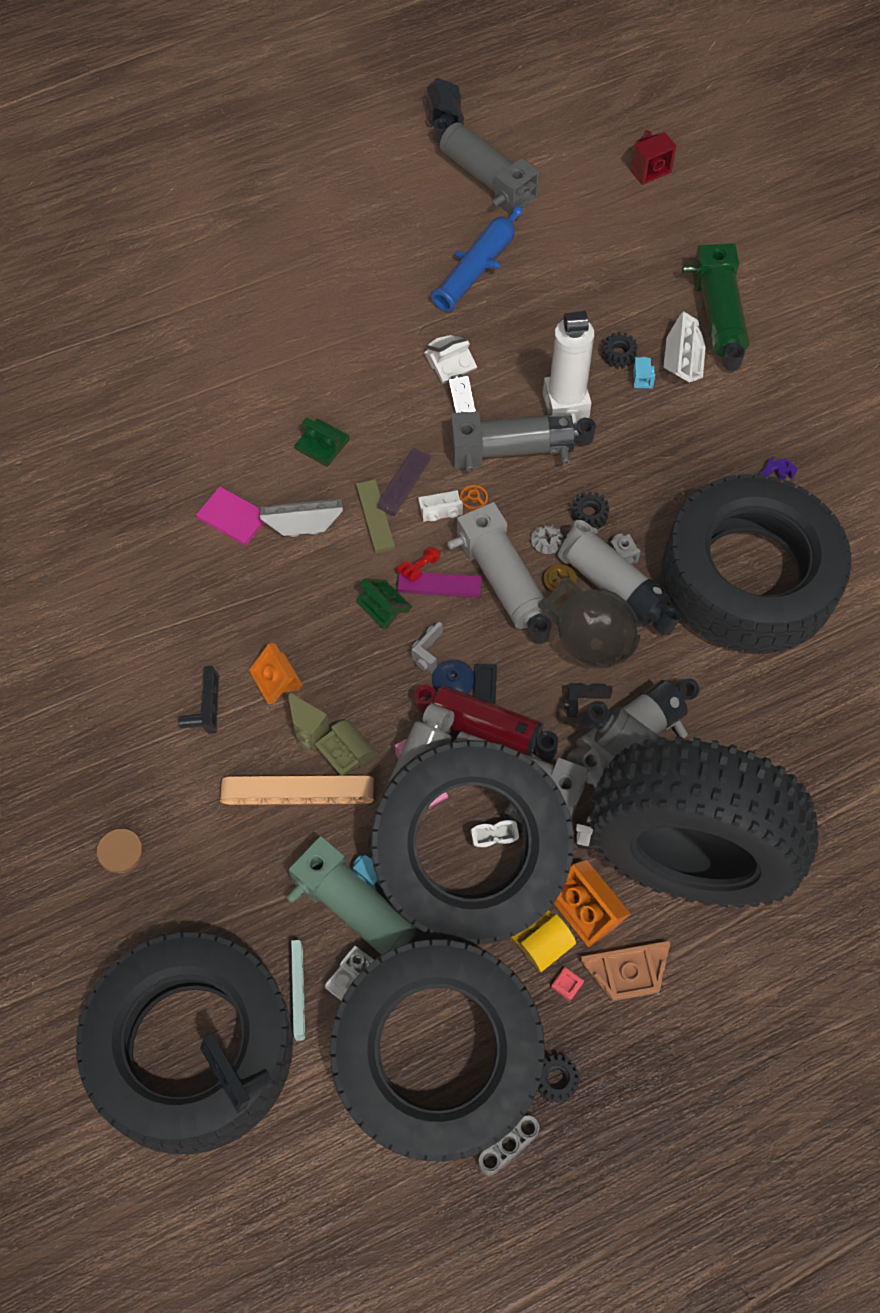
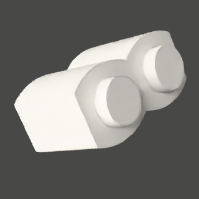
[470,820,519,847]

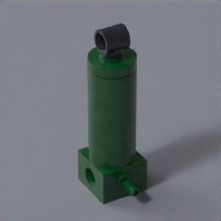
[682,243,749,371]

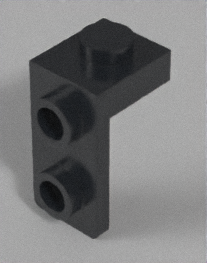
[564,683,613,718]

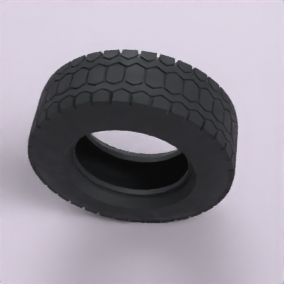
[662,474,852,654]
[371,740,574,945]
[76,932,293,1154]
[330,939,545,1162]

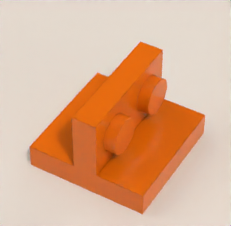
[249,643,303,704]

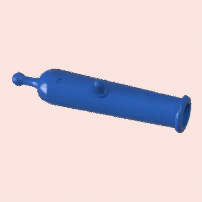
[431,206,523,312]

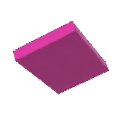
[196,486,265,546]

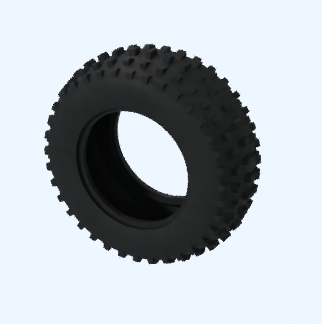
[590,736,819,908]

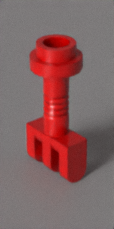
[397,547,440,582]

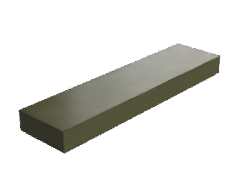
[356,479,395,554]

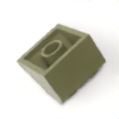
[288,693,330,752]

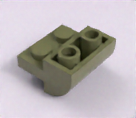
[315,720,378,776]

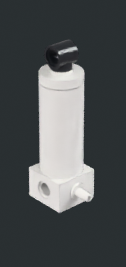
[543,310,594,423]

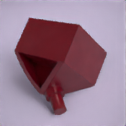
[631,130,677,185]

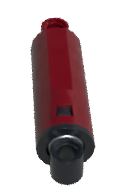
[414,684,559,760]

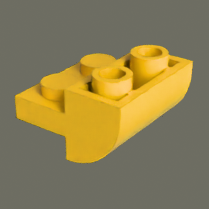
[510,910,577,972]

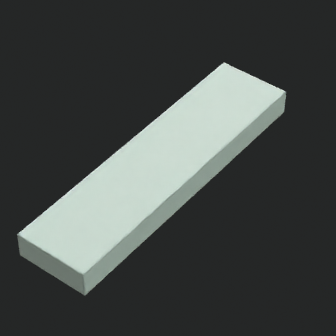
[291,940,305,1041]

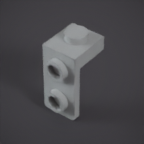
[411,622,443,674]

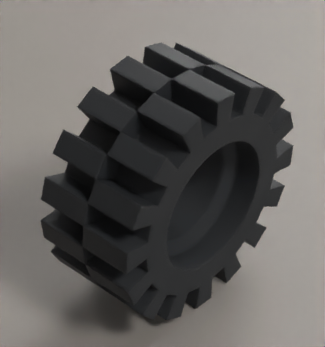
[602,332,638,369]
[572,492,609,529]
[538,1055,580,1103]

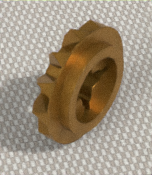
[544,564,577,595]

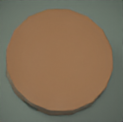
[97,829,143,874]

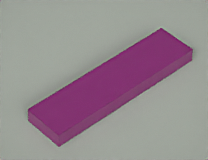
[398,573,482,598]

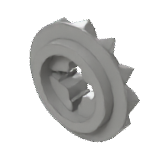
[531,524,564,554]

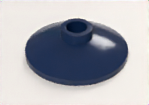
[432,660,475,694]

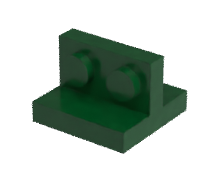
[295,417,350,467]
[357,578,412,628]

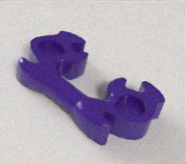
[759,457,797,481]

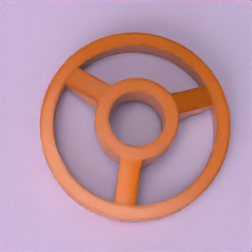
[460,485,488,511]

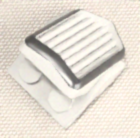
[424,335,477,384]

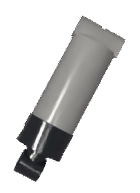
[558,520,681,635]
[566,678,699,788]

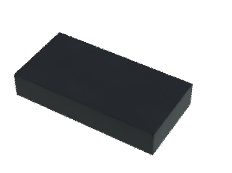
[474,664,497,704]

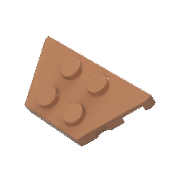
[581,941,670,1001]

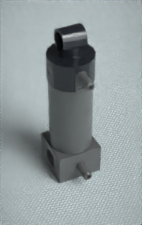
[451,411,596,472]

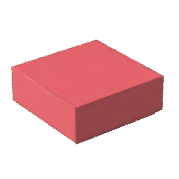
[551,967,584,1002]

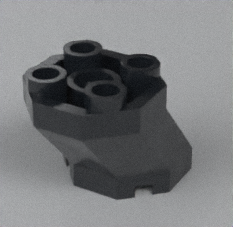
[427,78,464,126]

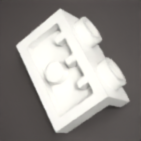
[418,490,463,522]

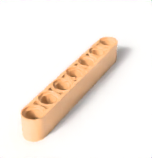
[220,776,374,805]

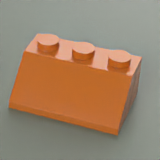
[554,860,631,948]

